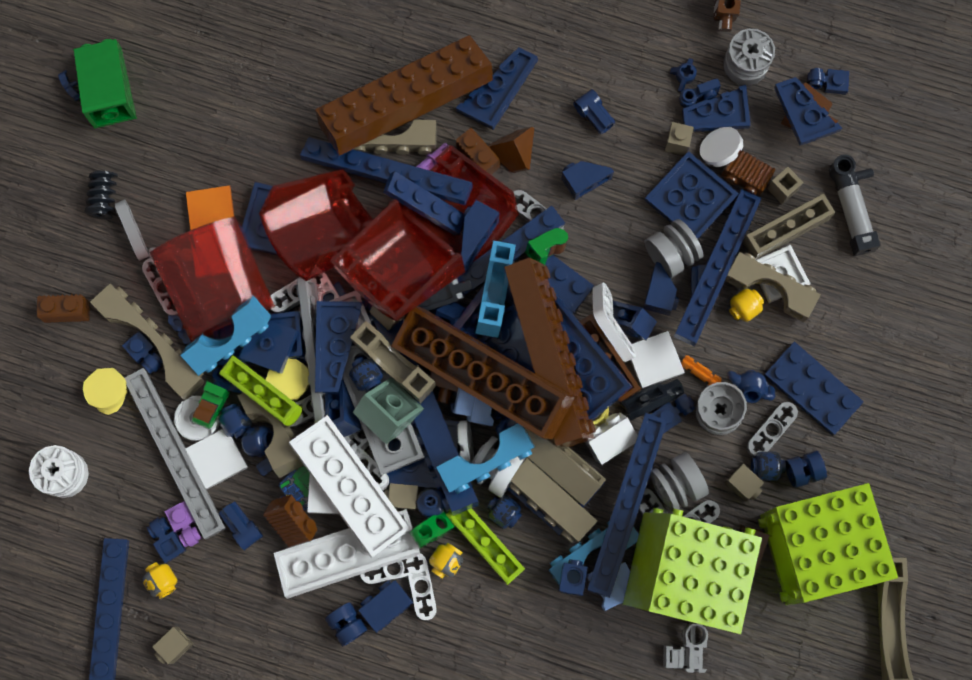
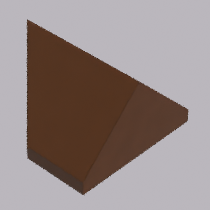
[488,127,535,173]

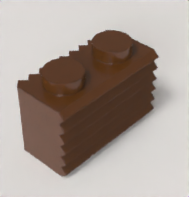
[456,128,500,180]
[722,150,776,197]
[37,294,90,323]
[264,494,318,548]

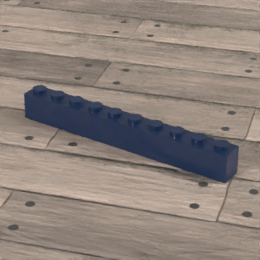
[367,303,479,516]

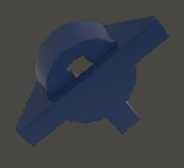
[670,58,697,92]

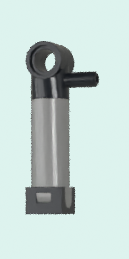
[829,154,881,256]

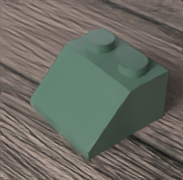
[353,378,424,444]

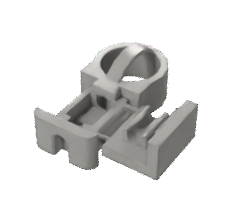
[663,623,708,673]

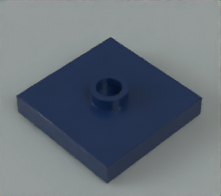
[239,320,299,374]

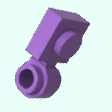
[164,501,202,547]

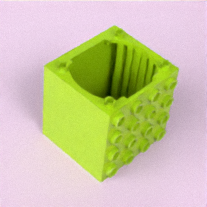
[758,483,898,605]
[623,508,762,634]

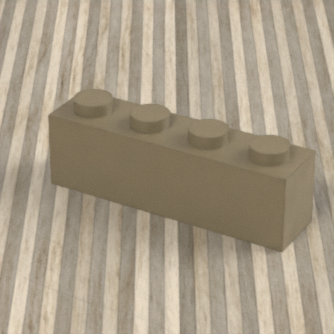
[742,194,835,260]
[526,429,606,506]
[509,458,597,543]

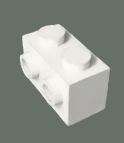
[585,413,638,465]

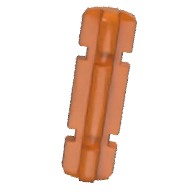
[681,355,722,385]

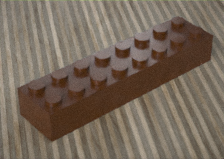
[315,35,493,156]
[504,258,596,447]
[391,305,575,439]

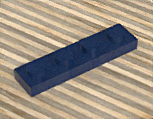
[383,171,465,236]

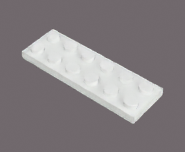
[288,415,410,558]
[274,509,421,599]

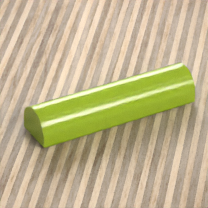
[219,355,302,426]
[446,509,525,585]

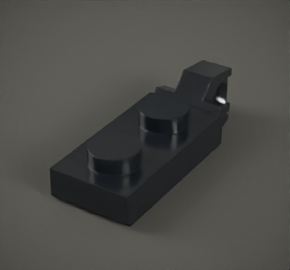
[408,278,473,311]
[620,378,684,421]

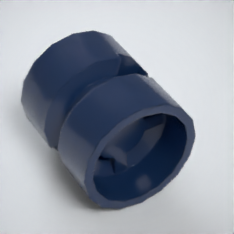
[785,450,827,488]
[325,602,368,647]

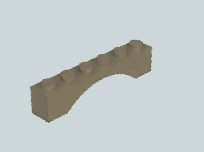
[90,284,206,400]
[877,558,914,680]

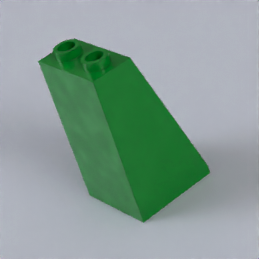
[73,39,137,129]

